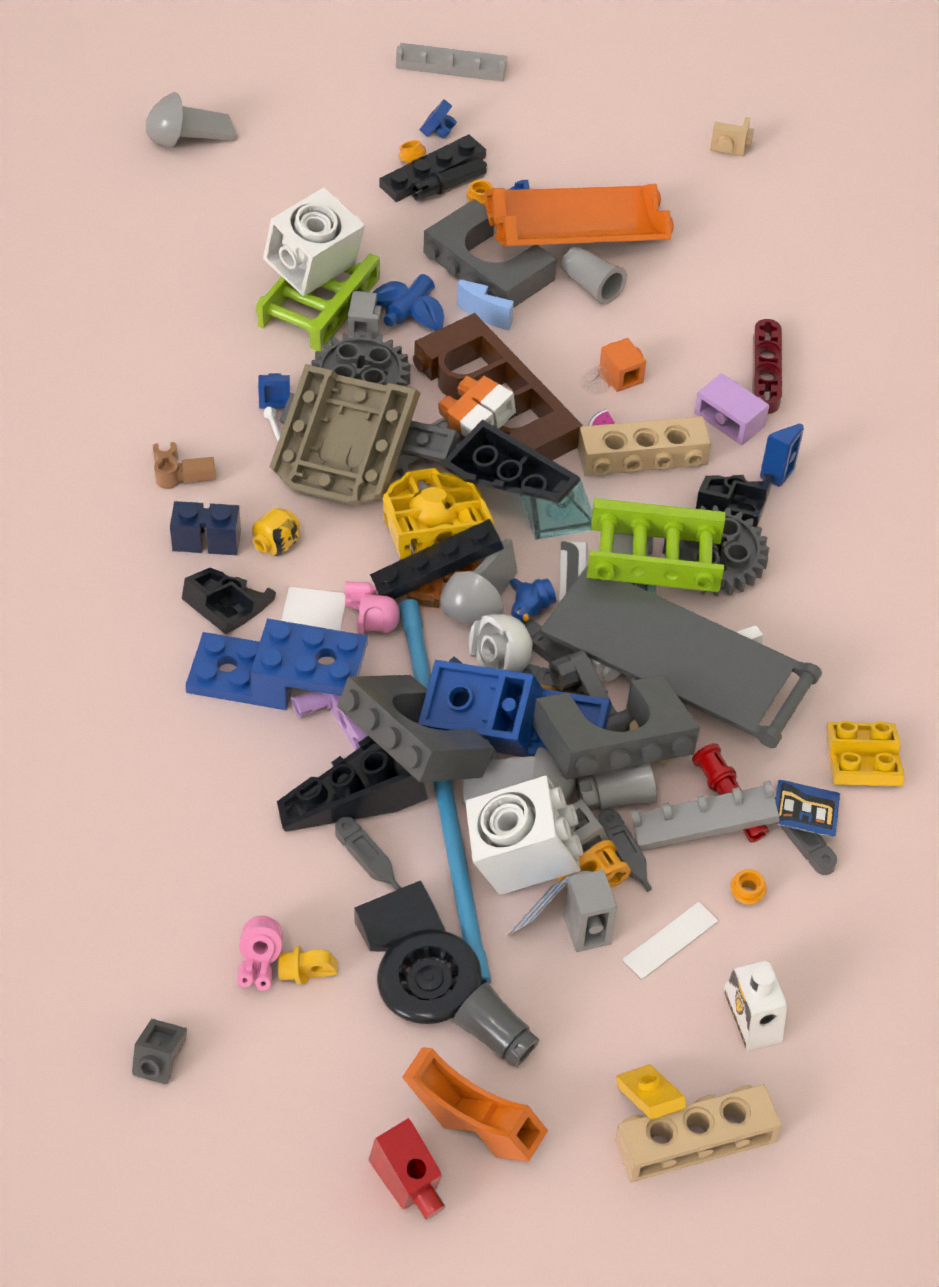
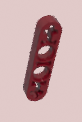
[752,319,782,414]

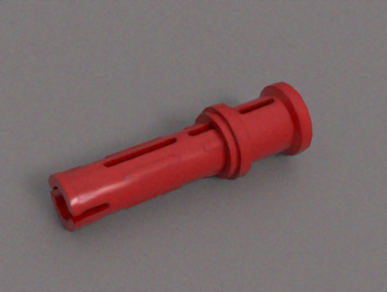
[692,743,769,843]

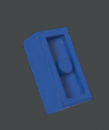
[760,423,804,487]

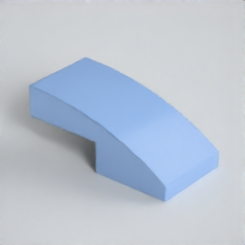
[457,279,514,331]

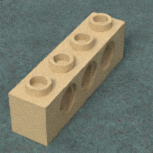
[578,416,711,476]
[615,1084,782,1183]

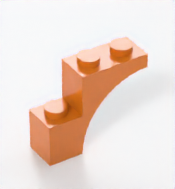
[402,1047,548,1162]

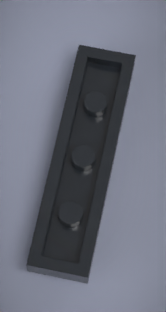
[379,134,486,202]
[370,519,504,599]

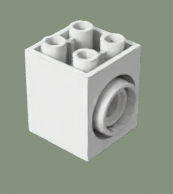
[263,187,365,297]
[465,775,583,895]

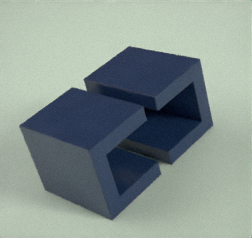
[170,501,241,555]

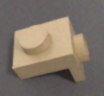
[710,117,754,156]

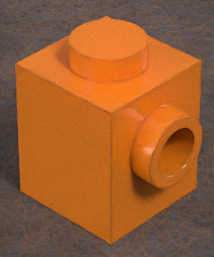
[599,338,646,392]

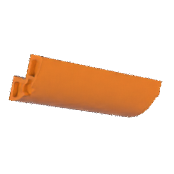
[484,184,674,246]

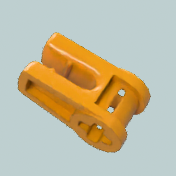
[556,840,631,888]

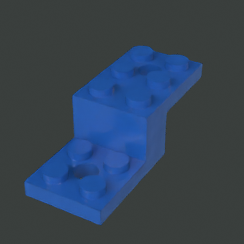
[185,618,368,710]
[418,660,612,757]

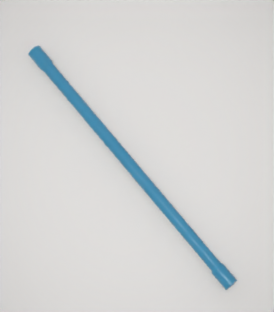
[399,599,491,986]

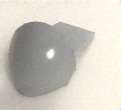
[146,92,237,147]
[440,538,518,625]
[462,746,576,806]

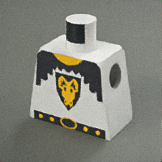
[723,961,787,1051]

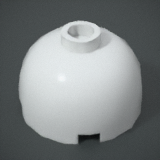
[469,614,533,672]

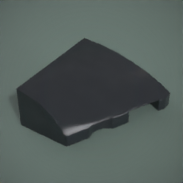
[696,474,773,527]
[182,567,276,634]
[354,880,445,952]

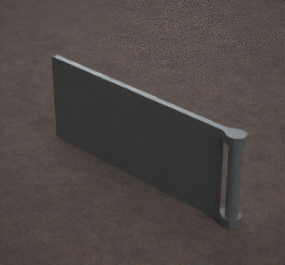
[540,565,822,748]

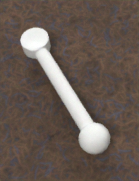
[263,407,281,442]

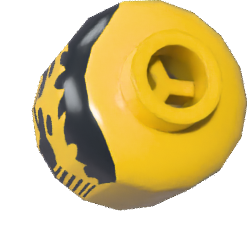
[252,508,301,556]

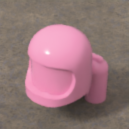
[344,581,400,634]
[237,916,283,991]

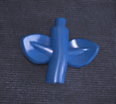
[372,274,444,331]

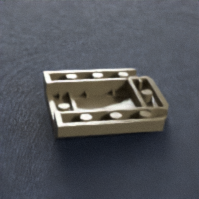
[269,364,421,506]

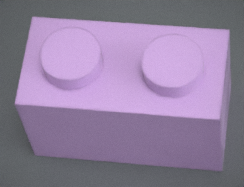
[694,373,769,445]

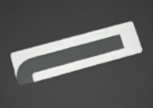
[559,541,587,603]

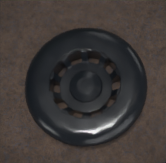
[377,929,482,1024]

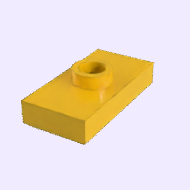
[616,1064,686,1120]

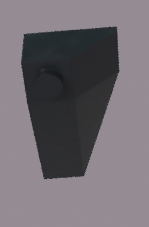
[441,419,581,503]
[277,736,428,832]

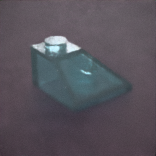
[520,478,592,540]

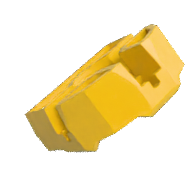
[383,468,494,560]

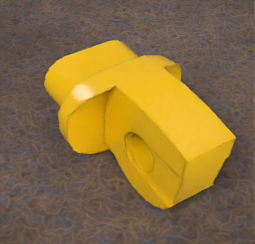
[278,946,338,984]

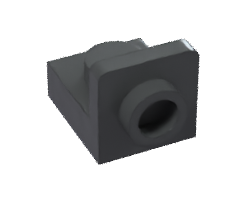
[132,1018,187,1084]

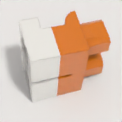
[438,376,516,437]

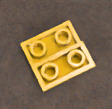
[826,721,905,786]

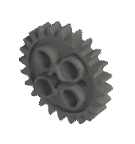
[311,332,411,387]
[663,505,770,596]

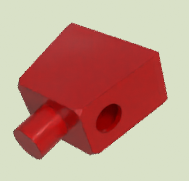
[368,1118,446,1220]

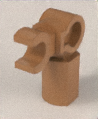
[153,442,216,489]

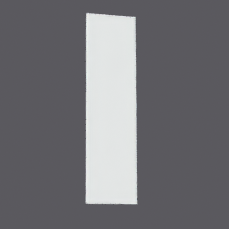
[622,902,718,980]

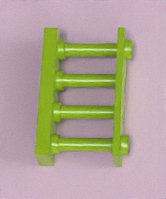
[256,253,380,351]
[586,498,725,592]

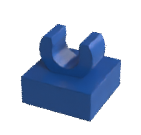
[419,99,457,139]
[258,373,290,409]

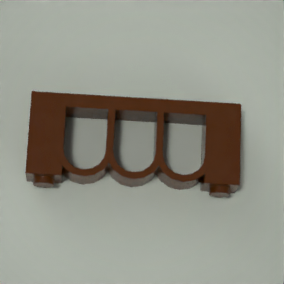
[413,313,583,461]

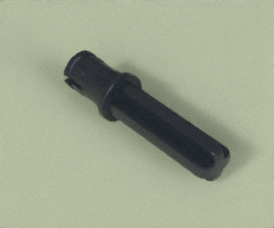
[410,158,487,201]

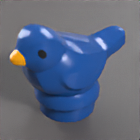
[510,578,556,622]

